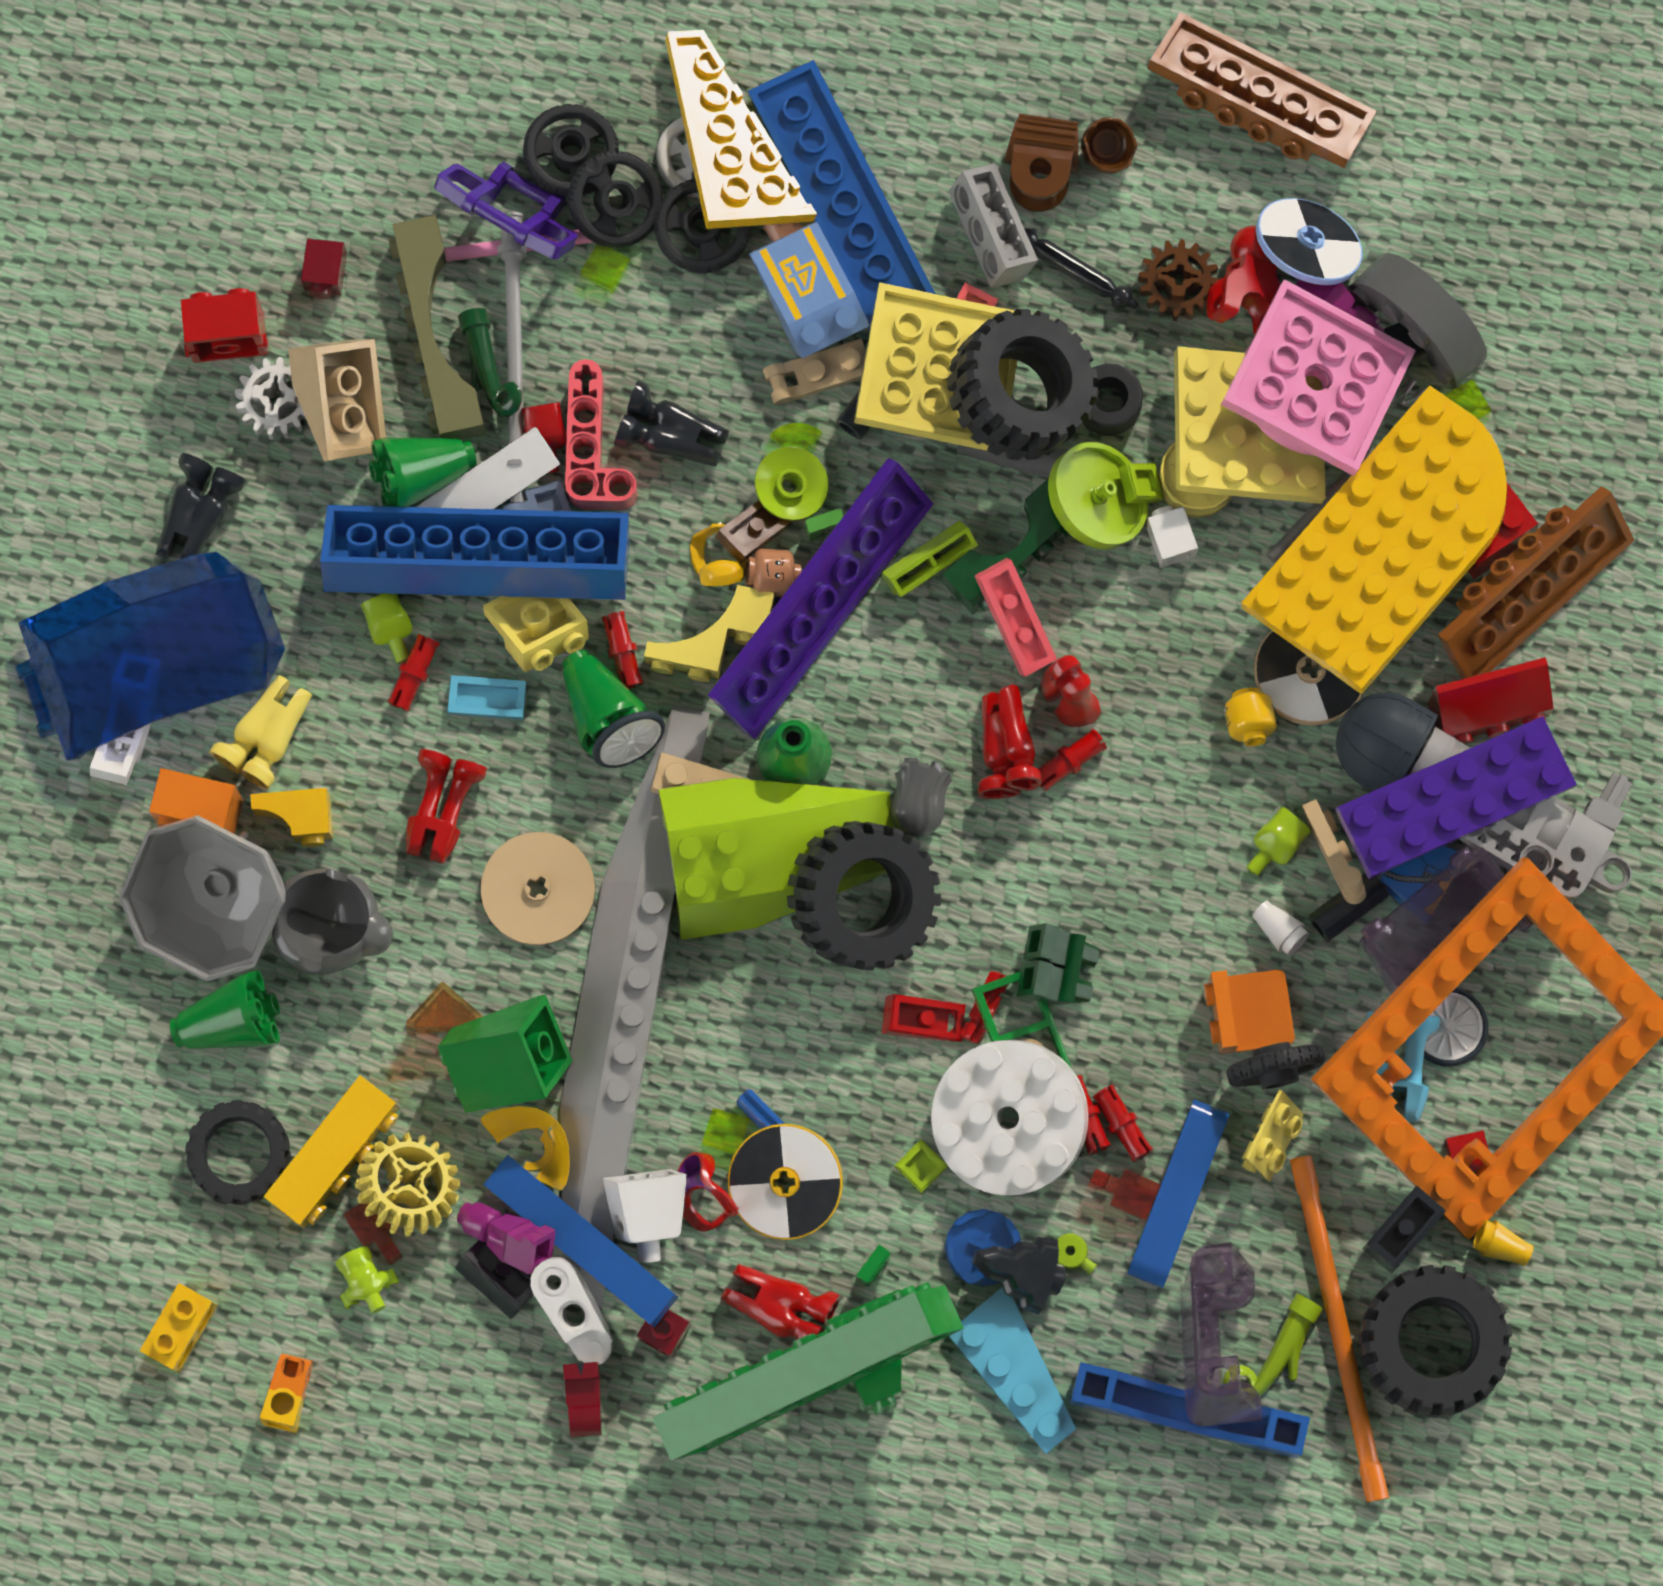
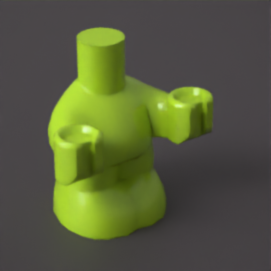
[335,1246,399,1314]

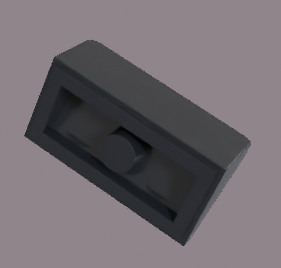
[455,1240,534,1319]

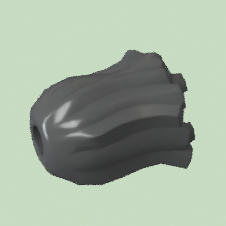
[890,758,952,837]

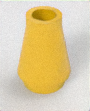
[1472,1220,1533,1266]

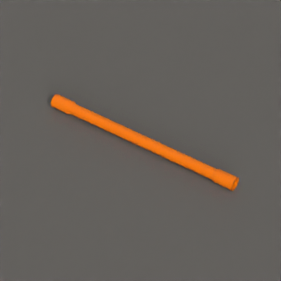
[1289,1155,1389,1503]

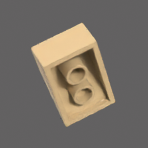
[288,339,386,461]

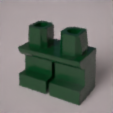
[1016,923,1100,1005]

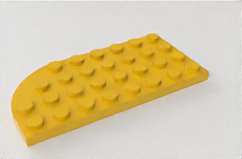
[1241,385,1507,694]

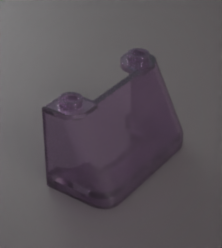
[1359,846,1534,994]

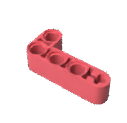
[565,359,638,510]

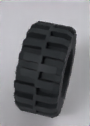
[947,309,1099,461]
[787,821,941,971]
[1359,1265,1512,1418]

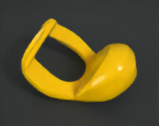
[690,523,747,586]

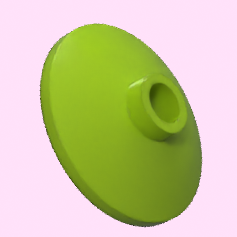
[754,447,829,521]

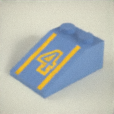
[749,222,870,358]

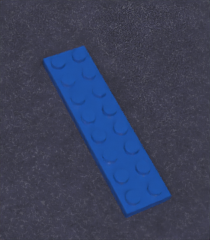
[748,60,935,331]

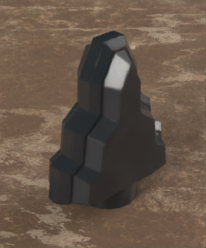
[971,1236,1066,1315]

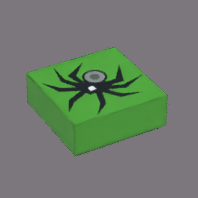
[805,509,843,542]

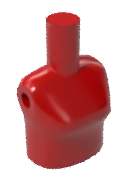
[521,402,567,473]

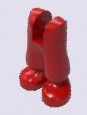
[977,684,1042,799]
[720,1264,841,1340]

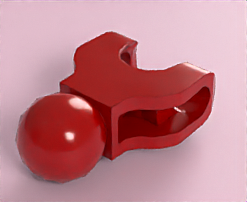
[1207,225,1280,335]

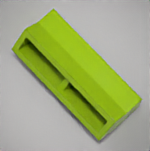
[882,520,978,597]

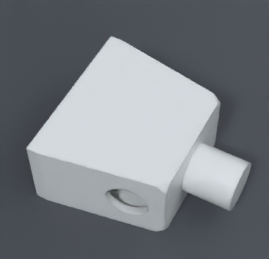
[603,1169,686,1262]

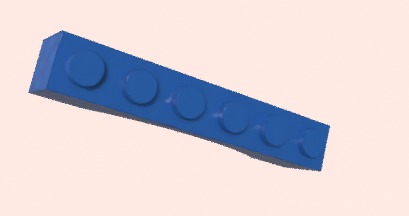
[1070,1362,1310,1459]

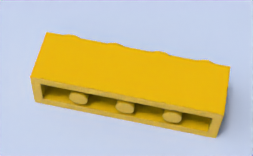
[263,1075,399,1229]

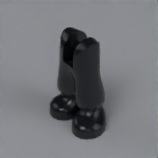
[614,380,729,467]
[155,453,247,569]

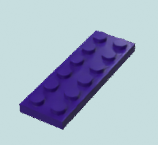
[1335,716,1577,879]

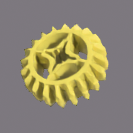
[355,1132,460,1237]

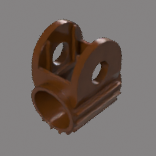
[1004,113,1078,212]

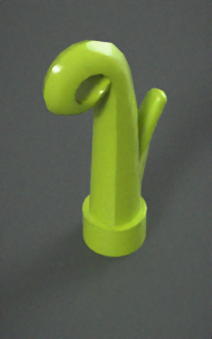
[1223,1293,1323,1402]

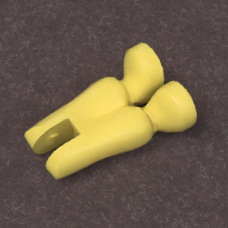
[209,675,312,790]

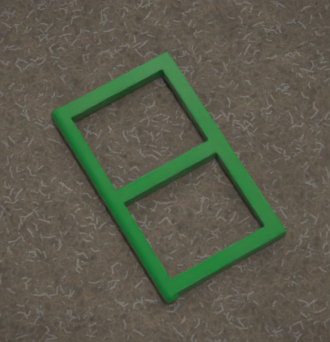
[971,971,1073,1070]

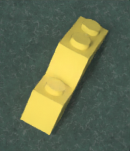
[644,585,775,682]

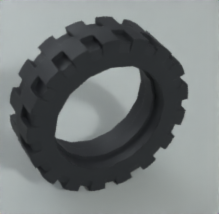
[185,1100,291,1205]

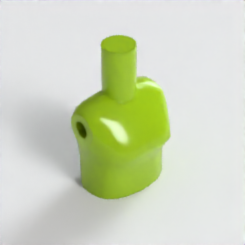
[360,593,413,664]
[1246,806,1312,876]

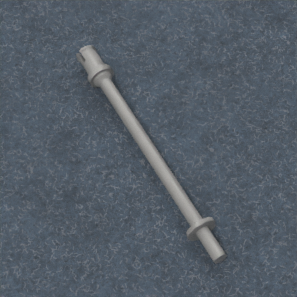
[497,211,527,504]

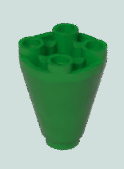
[369,438,477,507]
[562,650,648,759]
[757,717,832,785]
[170,969,280,1049]

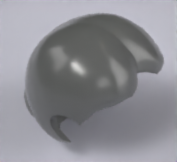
[272,868,393,975]

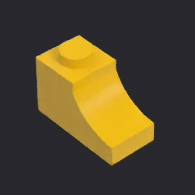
[250,788,333,847]

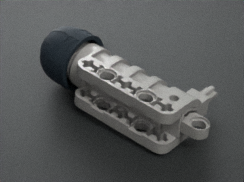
[1336,693,1633,902]

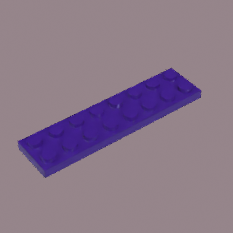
[708,458,933,739]

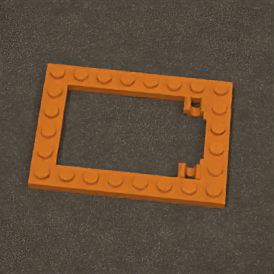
[1311,857,1663,1240]

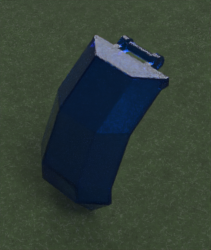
[15,552,286,761]

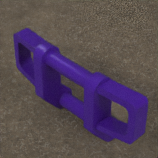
[434,161,578,259]

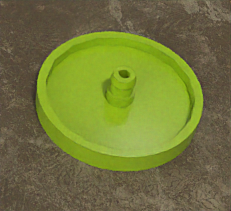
[1048,442,1148,550]

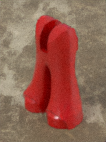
[1040,655,1101,727]

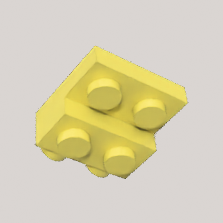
[483,596,589,673]

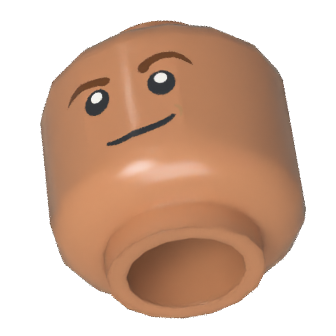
[745,548,801,598]

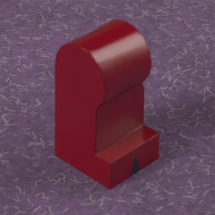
[563,1362,602,1438]

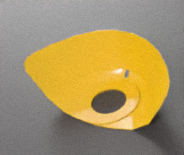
[481,1106,570,1191]

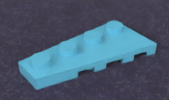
[948,1288,1076,1454]

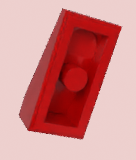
[882,994,966,1043]

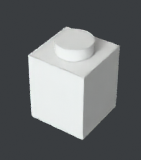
[1146,505,1198,568]

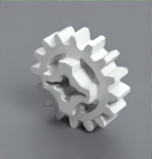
[235,357,306,440]

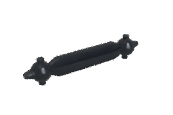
[1024,228,1139,309]

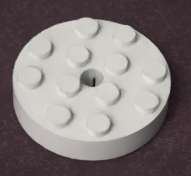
[931,1040,1088,1195]

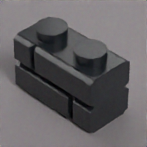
[1362,1186,1446,1274]

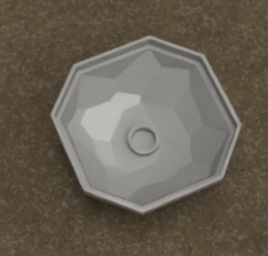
[119,815,286,982]

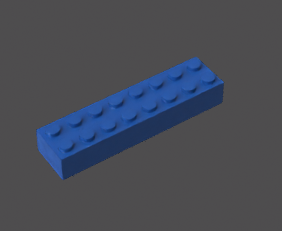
[320,505,630,600]

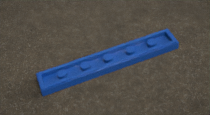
[483,1155,678,1327]

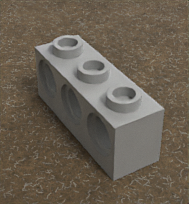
[948,163,1038,288]

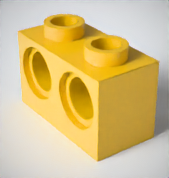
[139,1283,218,1373]

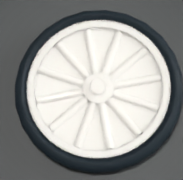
[592,711,665,768]
[1423,988,1488,1067]

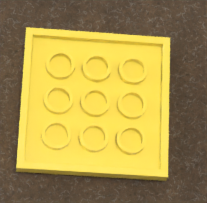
[854,282,1018,451]
[1174,347,1326,504]

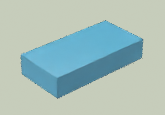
[448,675,527,720]

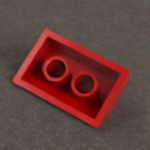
[1427,657,1554,745]

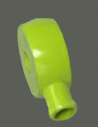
[1057,1233,1097,1275]

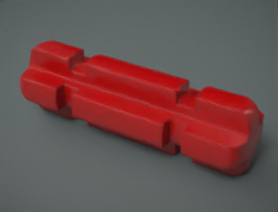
[961,971,1009,1044]

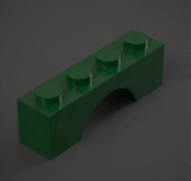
[942,478,1070,615]

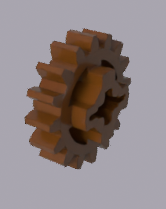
[1138,239,1219,322]

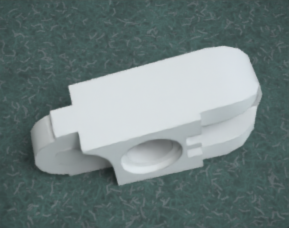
[530,1257,614,1365]

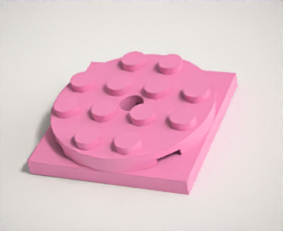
[1220,279,1416,476]

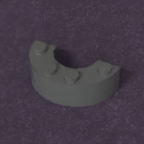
[1348,253,1487,389]

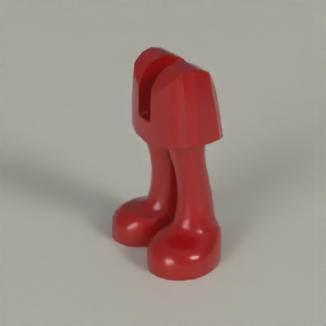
[405,749,487,864]

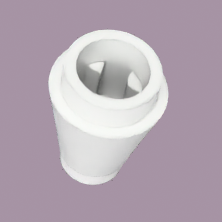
[1252,901,1309,956]

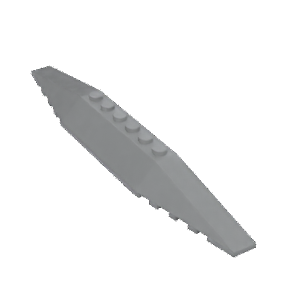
[560,706,710,1309]

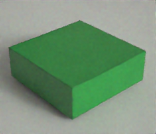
[856,1244,890,1287]

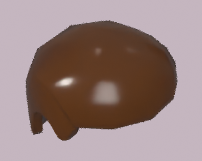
[1081,117,1137,174]

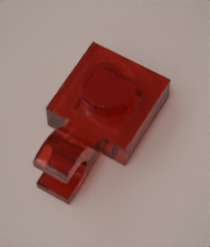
[1088,1169,1161,1221]
[343,1204,403,1266]

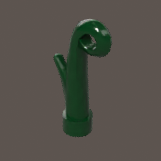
[458,308,522,417]

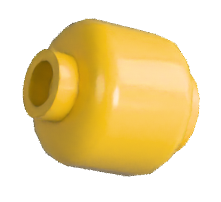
[1224,687,1277,747]

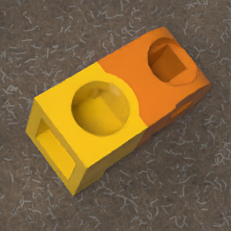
[260,1353,313,1434]

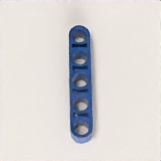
[1127,1099,1230,1288]

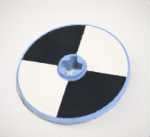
[1256,198,1363,285]

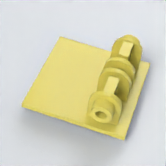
[1241,1089,1304,1182]

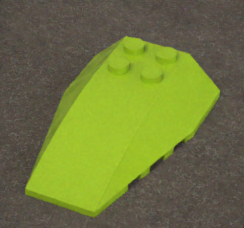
[658,777,895,940]

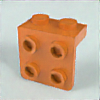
[1203,970,1295,1055]

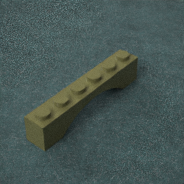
[388,215,486,440]

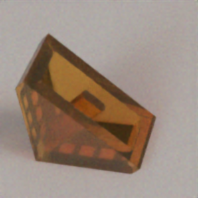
[406,981,483,1035]

